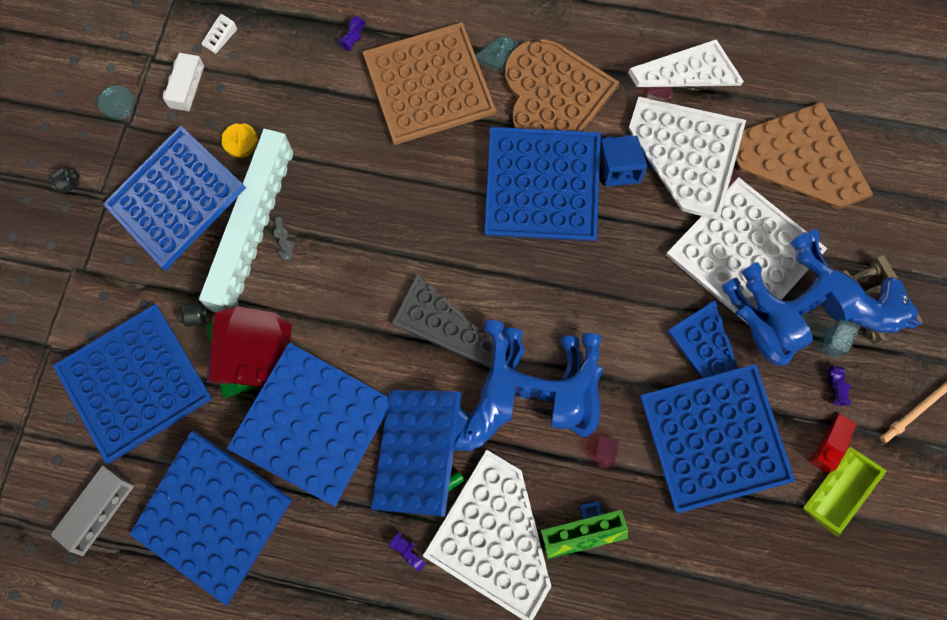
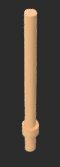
[880,381,947,443]

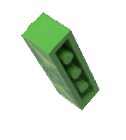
[541,510,628,559]

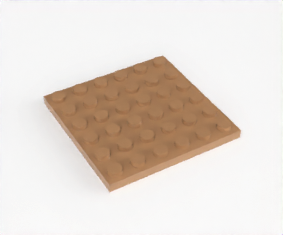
[363,22,496,145]

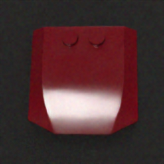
[207,306,292,387]

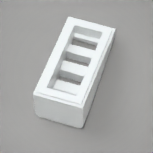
[201,14,237,54]

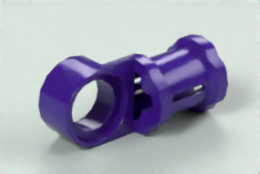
[338,16,365,51]
[828,366,851,406]
[388,532,426,572]

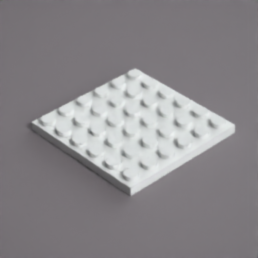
[666,177,827,324]

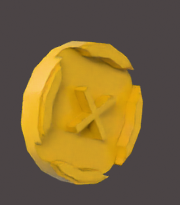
[221,123,258,158]

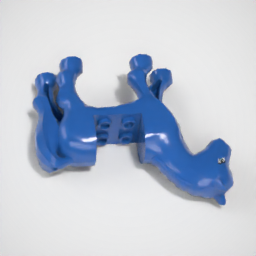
[721,228,922,366]
[454,320,603,452]

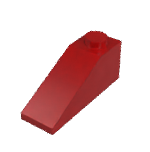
[809,413,857,474]

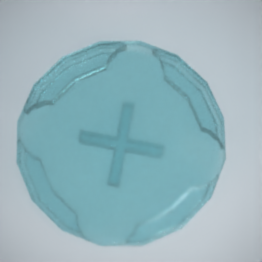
[98,85,135,120]

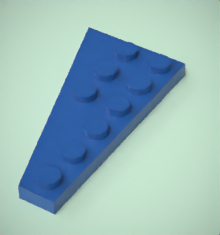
[667,301,737,379]

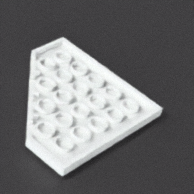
[629,97,746,220]
[423,450,551,620]

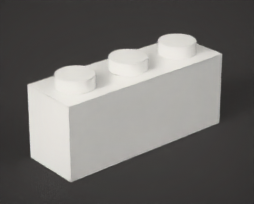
[163,53,204,111]

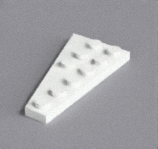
[628,40,744,87]

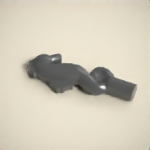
[273,217,295,262]

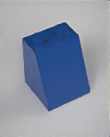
[600,135,647,187]

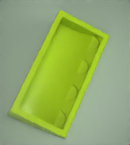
[803,447,887,537]

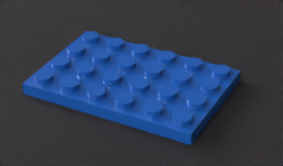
[371,390,462,517]

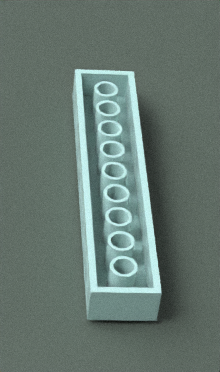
[199,129,293,312]

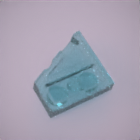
[475,36,519,73]

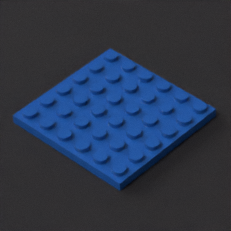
[103,126,247,270]
[484,127,601,242]
[53,304,213,464]
[227,343,390,506]
[640,364,796,514]
[129,431,293,606]

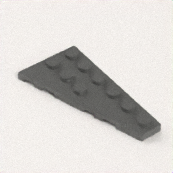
[392,274,493,369]

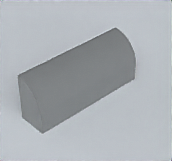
[51,465,134,556]

